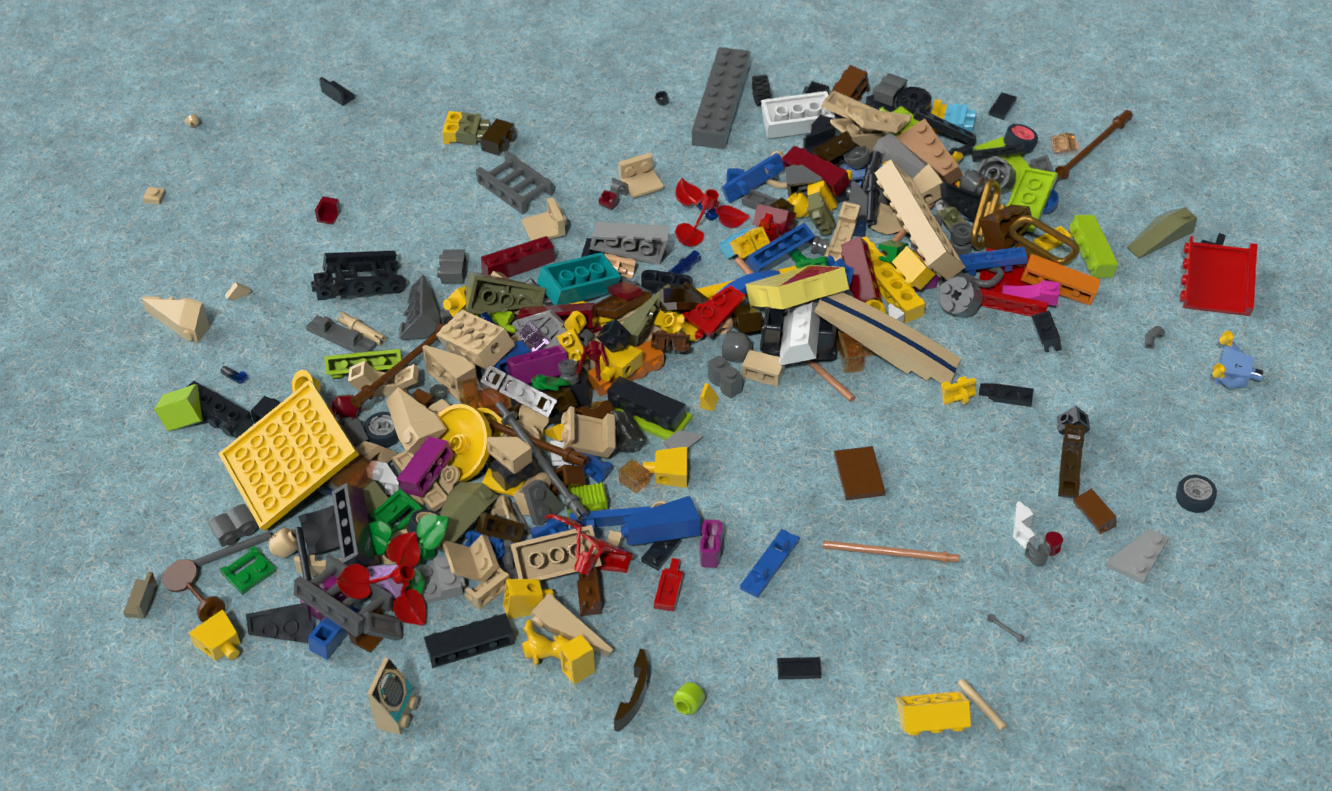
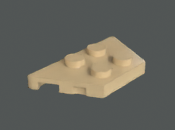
[845,106,911,133]

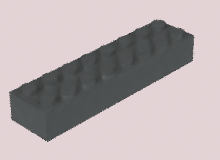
[692,47,751,150]

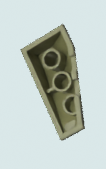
[1127,207,1197,259]
[622,284,670,347]
[438,482,498,552]

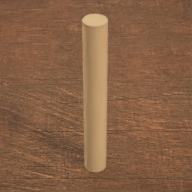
[958,678,1007,731]

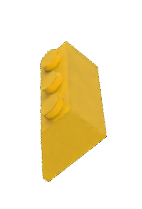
[896,691,971,735]

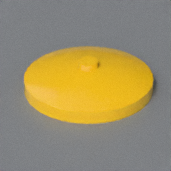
[438,404,492,483]

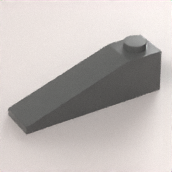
[399,275,440,340]

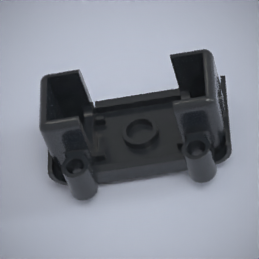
[760,307,838,361]

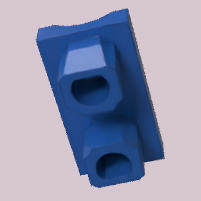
[577,452,612,483]
[530,518,568,539]

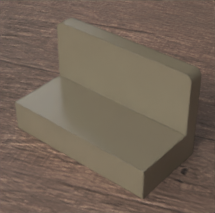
[123,572,157,619]

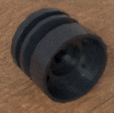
[896,87,932,114]

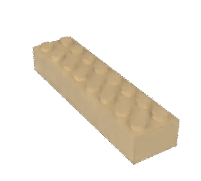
[875,159,965,280]

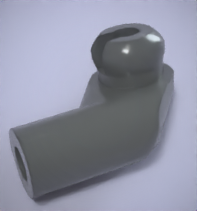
[1145,326,1165,349]

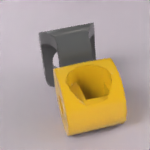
[564,311,595,346]

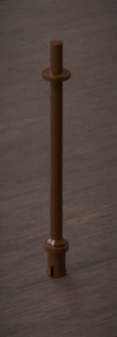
[1055,109,1133,183]
[351,318,453,408]
[450,404,589,468]

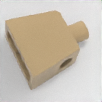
[912,164,943,205]

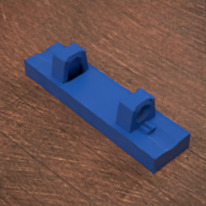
[721,153,784,203]
[958,247,1027,276]
[569,506,650,535]
[740,529,800,598]

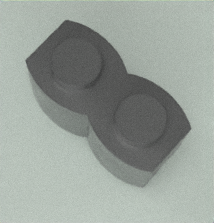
[873,73,908,106]
[437,249,466,283]
[708,356,742,398]
[208,504,258,547]

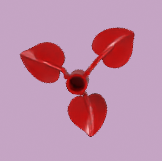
[675,178,750,247]
[545,514,633,575]
[336,532,426,626]

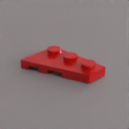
[683,285,746,338]

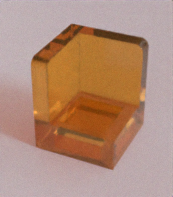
[1051,132,1078,154]
[618,459,650,494]

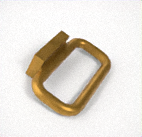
[970,178,1006,250]
[1009,215,1080,265]

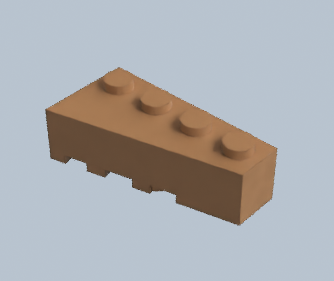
[896,119,963,184]

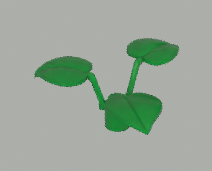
[369,514,449,594]

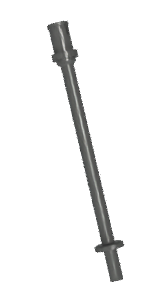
[495,401,589,521]

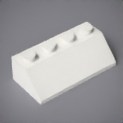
[761,91,835,139]
[779,298,820,365]

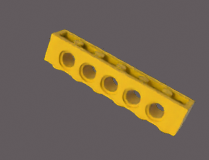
[862,236,926,323]

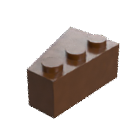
[828,65,871,118]
[979,204,1032,250]

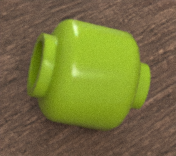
[673,682,705,715]

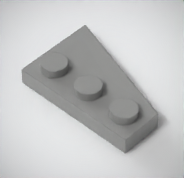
[1105,529,1169,584]

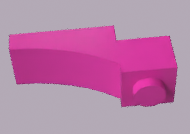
[1002,280,1060,306]

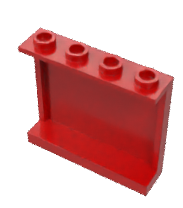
[1180,236,1258,316]
[979,248,1059,317]

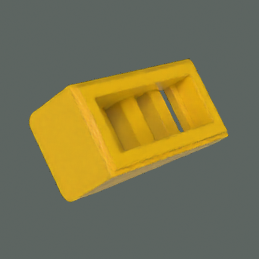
[544,423,563,441]

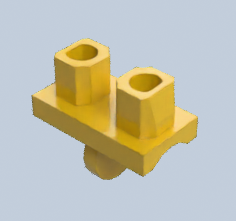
[556,328,589,364]
[941,376,976,405]

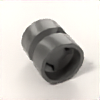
[950,222,973,255]

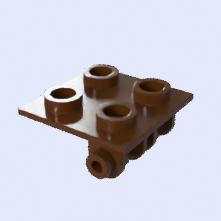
[651,330,690,352]

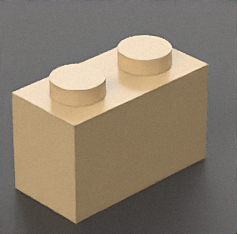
[742,350,785,387]

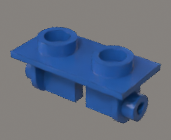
[464,530,505,560]

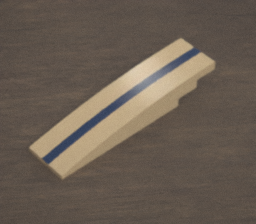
[814,292,961,383]

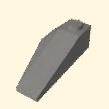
[871,133,926,179]

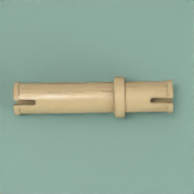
[337,312,387,346]

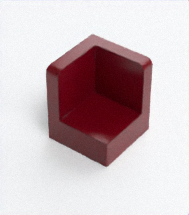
[315,196,341,225]

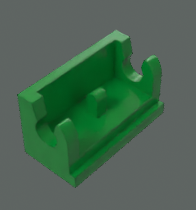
[878,240,909,265]

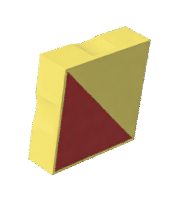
[745,265,849,309]

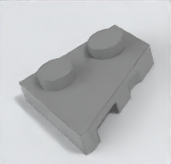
[512,310,565,349]

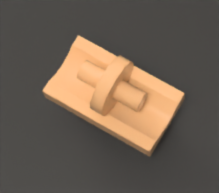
[604,253,636,278]

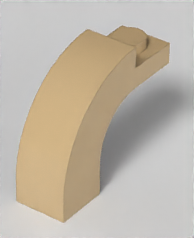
[348,361,419,397]

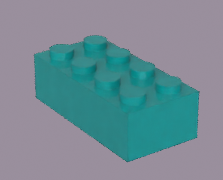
[537,253,621,305]

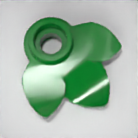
[531,374,570,391]

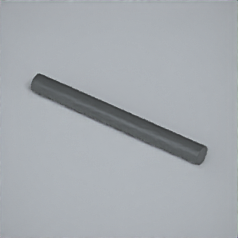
[192,531,271,567]

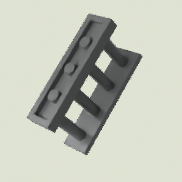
[476,150,553,215]
[293,554,392,637]

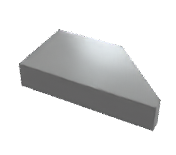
[662,430,702,449]

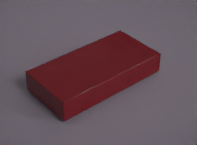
[607,281,643,300]

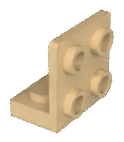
[618,153,664,198]
[442,534,499,582]

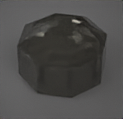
[430,384,449,402]

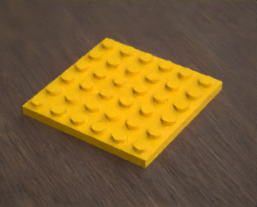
[218,380,359,531]

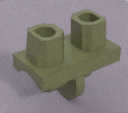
[936,205,967,232]

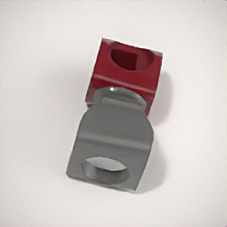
[598,178,628,210]
[1024,531,1063,566]

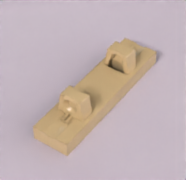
[392,450,447,511]

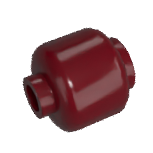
[332,394,361,420]

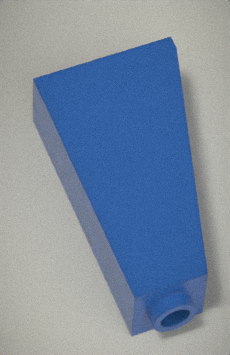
[621,496,700,546]

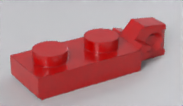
[759,213,780,242]
[653,558,683,612]

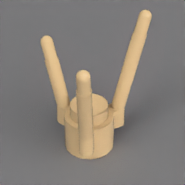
[491,495,523,535]

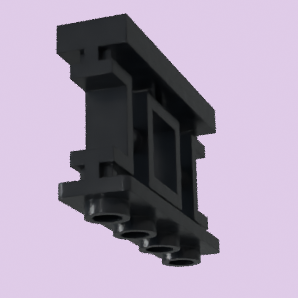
[322,250,405,296]

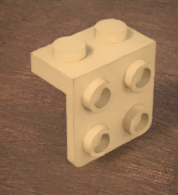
[522,197,567,241]

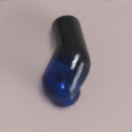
[220,366,248,384]

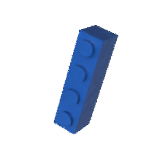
[745,223,815,272]

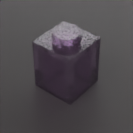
[516,320,549,352]

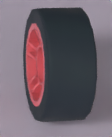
[1003,124,1038,153]

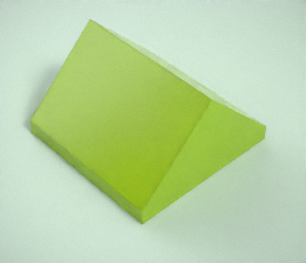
[154,384,202,431]

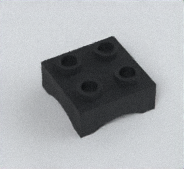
[298,505,340,556]

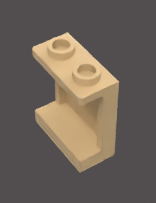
[561,406,615,458]

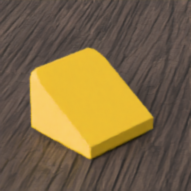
[700,383,719,411]

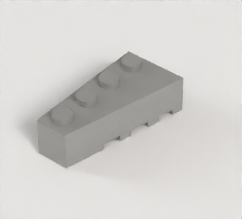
[590,222,670,265]

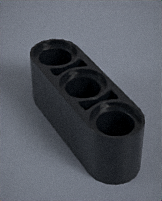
[641,270,693,294]

